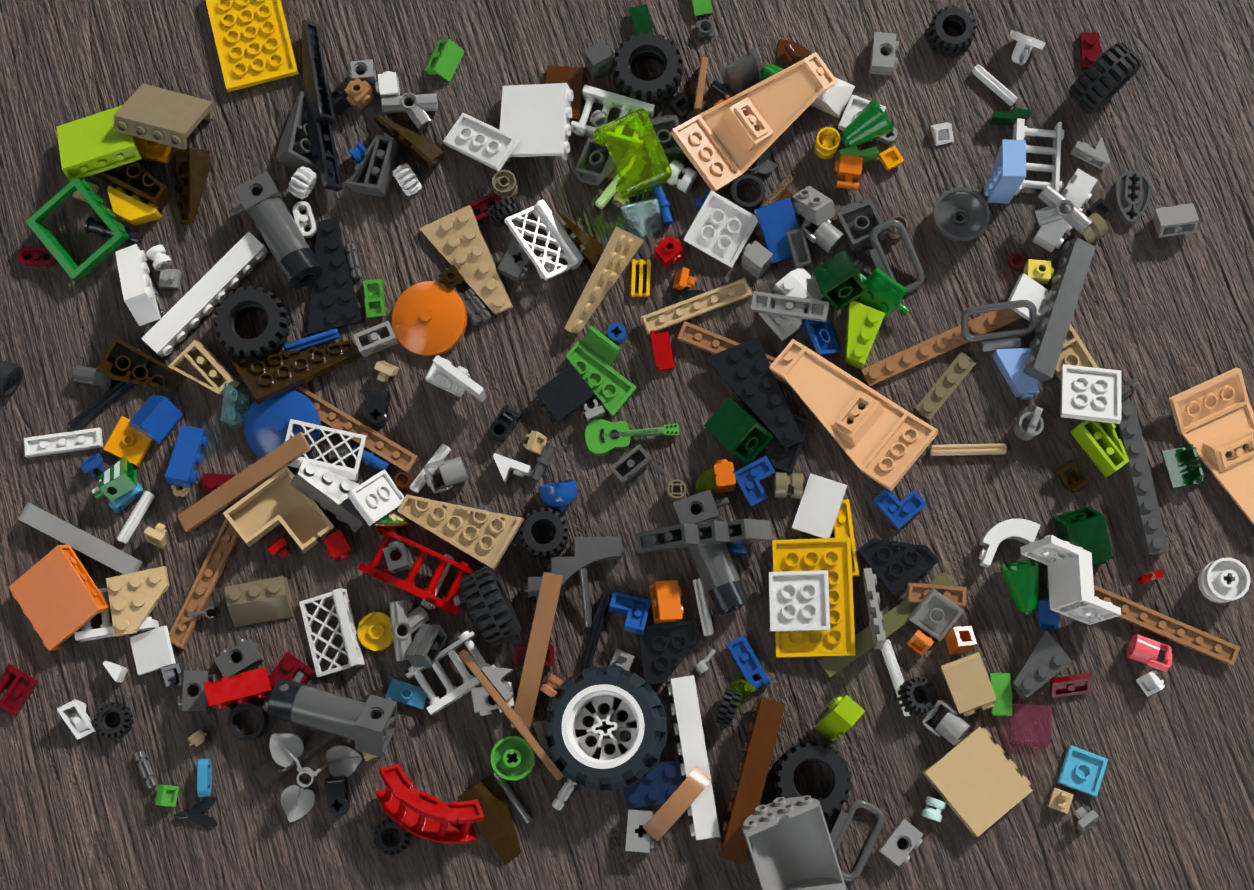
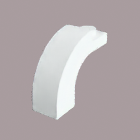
[978,519,1040,568]

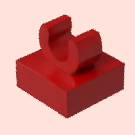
[267,535,289,558]

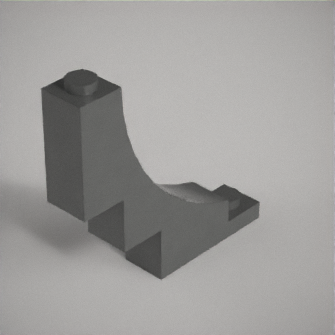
[636,519,772,553]

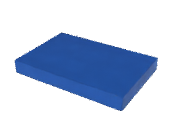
[754,198,799,264]

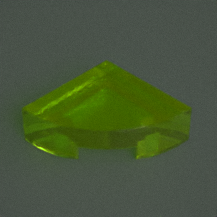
[695,469,714,492]
[730,679,756,700]

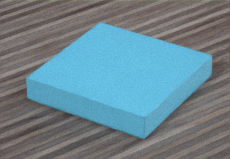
[1057,745,1108,797]

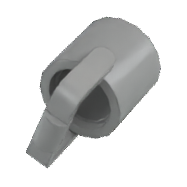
[801,219,844,253]
[1014,406,1044,441]
[424,456,468,494]
[923,699,971,746]

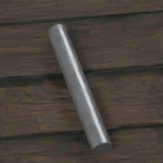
[579,568,592,627]
[493,772,533,825]

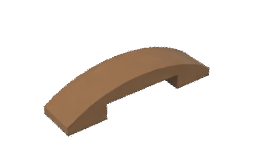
[643,766,711,842]

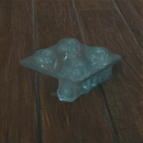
[620,198,663,237]
[220,383,250,429]

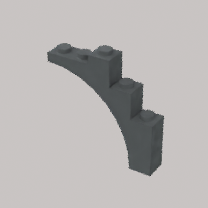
[524,536,622,613]

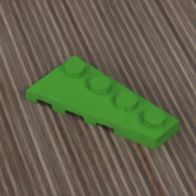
[566,341,637,417]

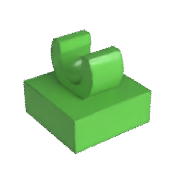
[153,784,179,807]

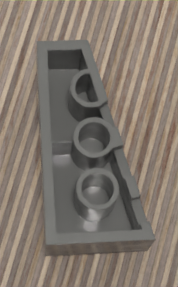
[291,459,364,532]

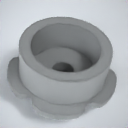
[590,110,607,127]

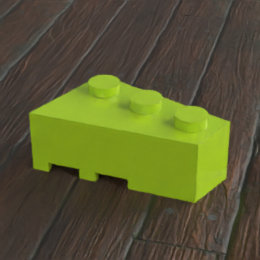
[844,301,885,369]
[1070,420,1129,478]
[814,695,865,743]

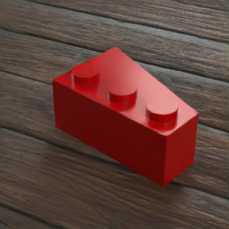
[203,667,272,710]

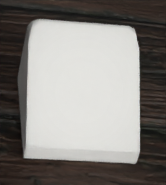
[931,122,954,146]
[103,661,128,683]

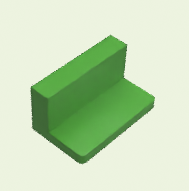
[424,39,464,82]
[580,326,621,366]

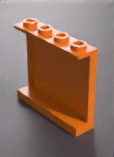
[9,544,110,651]

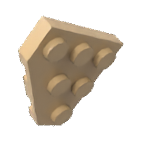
[106,566,169,637]

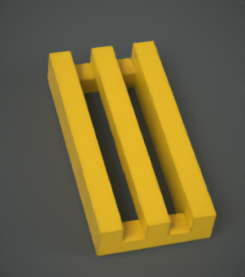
[631,259,651,298]

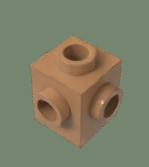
[344,77,374,110]

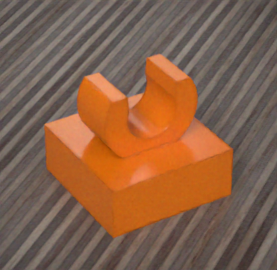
[672,267,696,291]
[906,629,934,656]

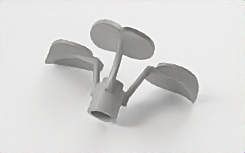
[269,733,362,822]

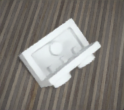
[759,312,802,342]

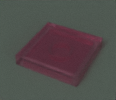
[1009,703,1052,747]

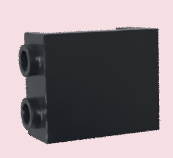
[535,365,595,425]

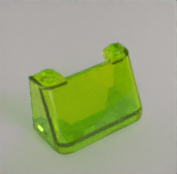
[594,108,672,200]

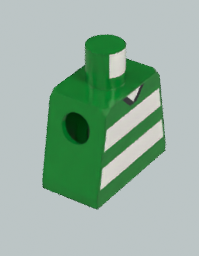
[92,457,137,501]

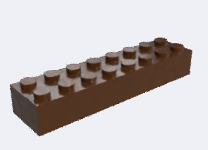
[716,698,785,864]

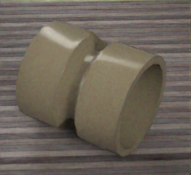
[492,170,518,200]
[1071,213,1108,244]
[774,472,803,498]

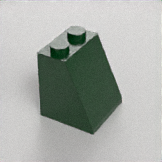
[812,250,869,311]
[704,397,774,465]
[1052,506,1113,565]

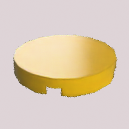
[357,612,393,652]

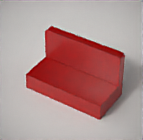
[650,330,675,372]

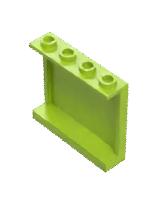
[56,105,142,182]

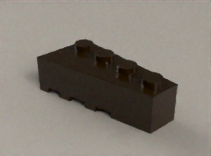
[96,161,171,210]

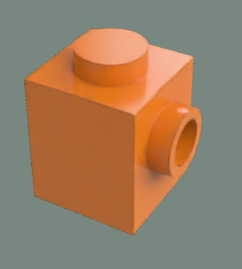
[945,626,977,655]

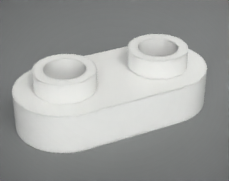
[293,201,317,238]

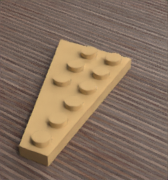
[419,205,513,315]

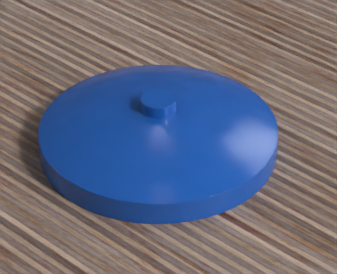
[244,389,321,458]

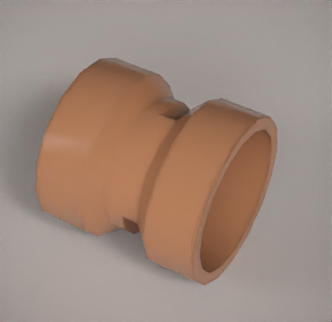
[539,673,564,698]

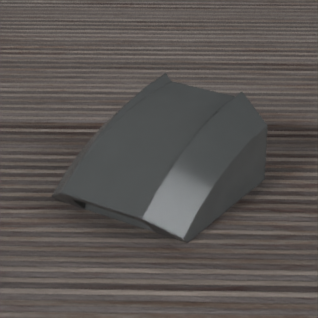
[723,47,761,94]
[641,115,685,165]
[574,137,625,186]
[836,199,887,251]

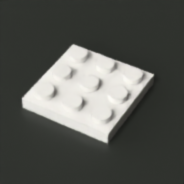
[683,190,758,268]
[1060,364,1121,424]
[769,570,830,632]

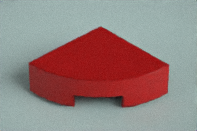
[1138,569,1164,585]

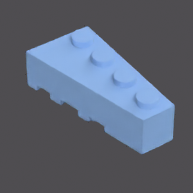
[984,139,1026,204]

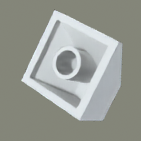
[811,77,855,118]

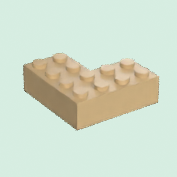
[223,466,336,553]

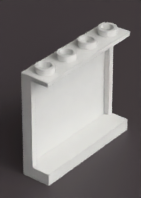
[500,83,574,162]

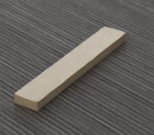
[641,277,752,335]

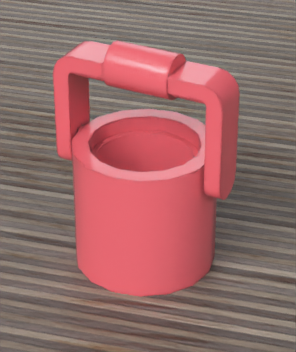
[1127,634,1173,672]

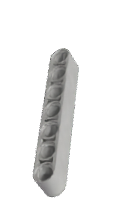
[18,502,143,575]

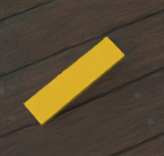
[833,499,859,577]

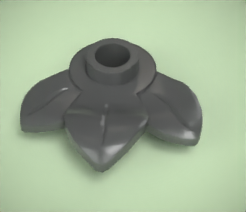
[744,147,777,175]

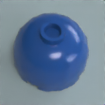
[538,479,578,511]

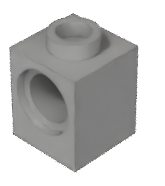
[348,59,376,85]

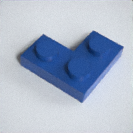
[734,456,775,508]
[872,488,927,530]
[609,591,651,635]

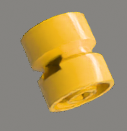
[814,127,841,160]

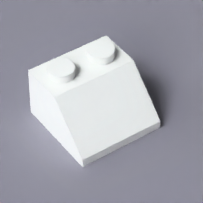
[774,267,824,313]

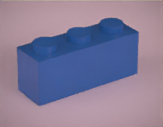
[165,425,209,488]

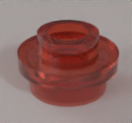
[1006,253,1025,271]

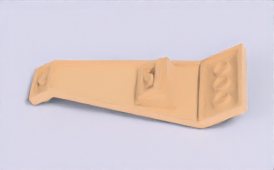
[670,52,838,192]
[769,339,939,491]
[1169,367,1254,525]

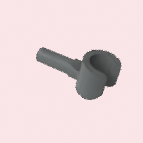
[188,607,216,620]

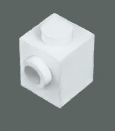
[375,71,400,97]

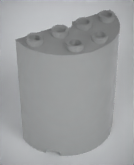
[742,795,846,890]

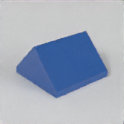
[802,318,842,359]
[128,395,183,444]

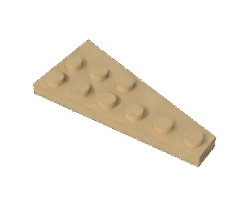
[564,226,645,334]
[397,494,524,569]

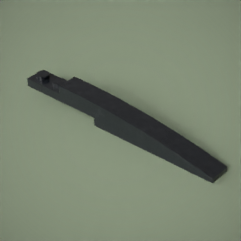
[302,20,343,192]

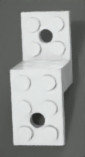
[1020,535,1121,625]

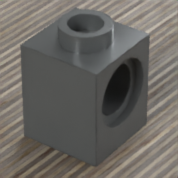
[383,541,412,574]

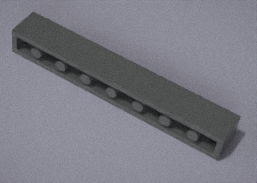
[1023,237,1095,382]
[1114,400,1169,558]

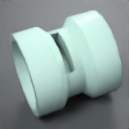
[921,796,946,822]

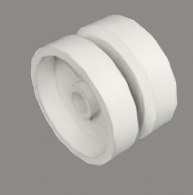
[1198,558,1251,603]

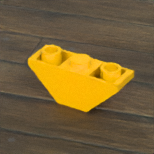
[107,186,162,227]

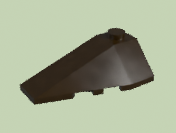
[374,115,444,172]
[171,148,211,225]
[552,210,605,273]
[96,337,184,391]
[458,774,521,864]

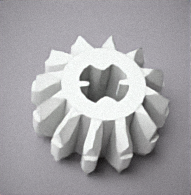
[393,163,422,196]
[288,166,317,199]

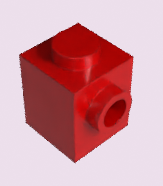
[323,529,354,562]

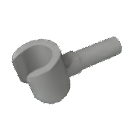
[695,649,716,675]

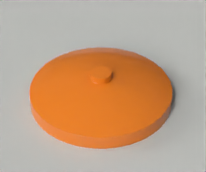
[392,281,467,357]

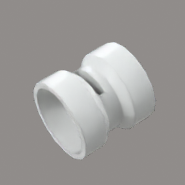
[146,245,172,271]

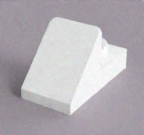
[493,453,532,484]
[57,699,96,740]

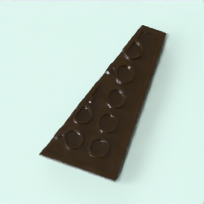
[232,340,361,405]

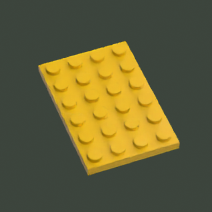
[205,0,299,92]
[772,537,856,658]

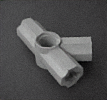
[381,93,438,131]
[1035,184,1093,234]
[389,600,430,661]

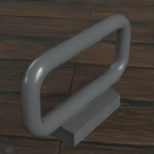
[864,219,925,294]
[961,300,1037,352]
[827,800,885,882]

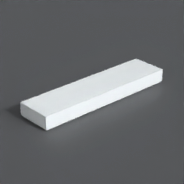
[24,428,103,458]

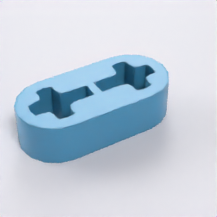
[108,483,144,513]
[197,758,212,797]

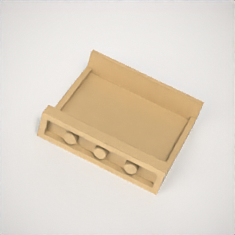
[922,727,1033,837]

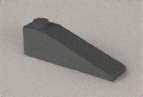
[276,91,319,170]

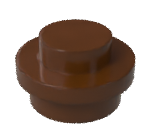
[393,471,413,490]

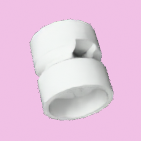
[663,160,698,193]

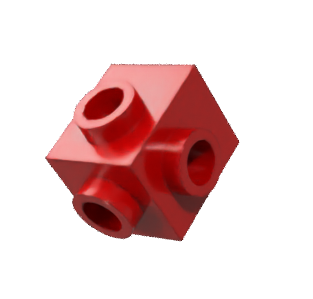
[654,235,683,268]

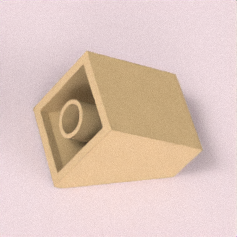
[941,652,997,717]

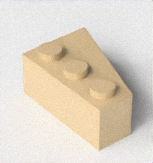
[168,340,240,396]

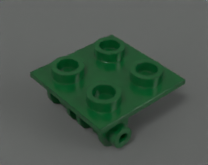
[1161,444,1205,488]

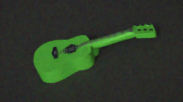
[585,419,679,456]

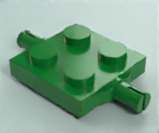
[857,267,910,320]

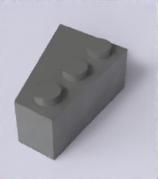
[345,135,400,197]
[1011,630,1072,699]

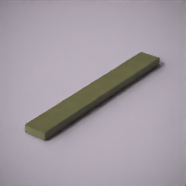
[818,572,955,678]

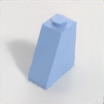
[992,348,1039,400]

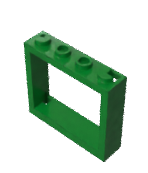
[25,178,130,281]

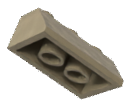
[225,576,293,628]

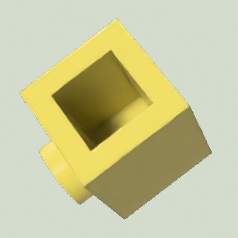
[1024,259,1054,285]

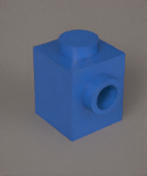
[1038,598,1059,630]

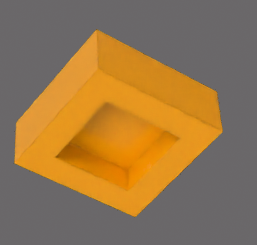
[878,145,905,172]

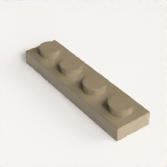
[914,351,976,421]

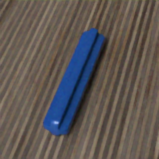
[284,328,340,352]

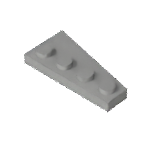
[862,568,886,650]

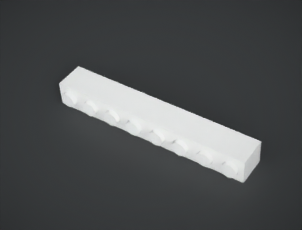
[141,231,268,358]
[667,675,720,840]

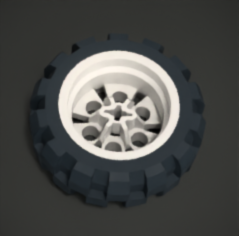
[544,665,668,791]

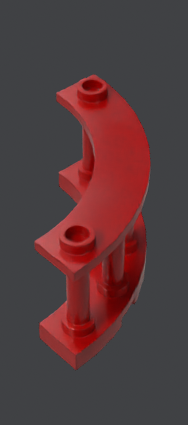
[358,527,475,615]
[375,763,485,844]

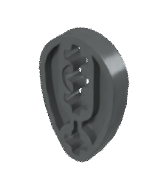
[1114,171,1152,225]

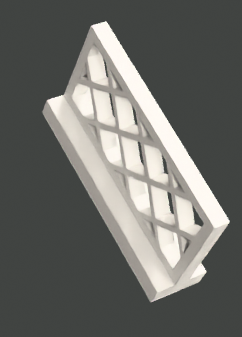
[504,199,584,281]
[285,419,367,481]
[299,588,365,678]

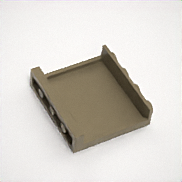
[114,84,213,150]

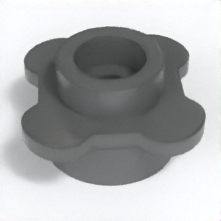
[696,19,715,38]

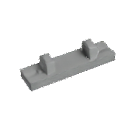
[750,291,830,322]

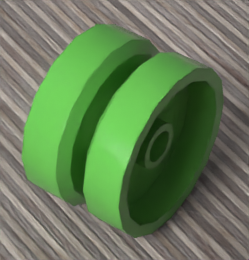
[491,736,536,780]

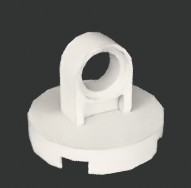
[1009,30,1045,65]

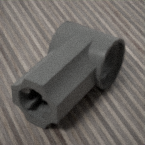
[73,365,113,390]

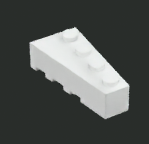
[1032,169,1097,252]
[115,244,161,326]

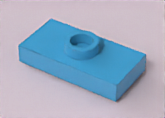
[386,678,428,709]

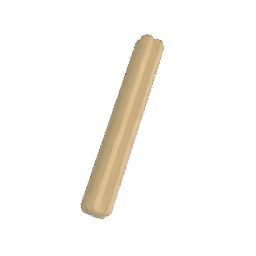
[930,443,1007,456]

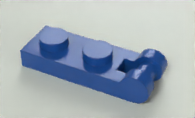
[726,635,771,693]

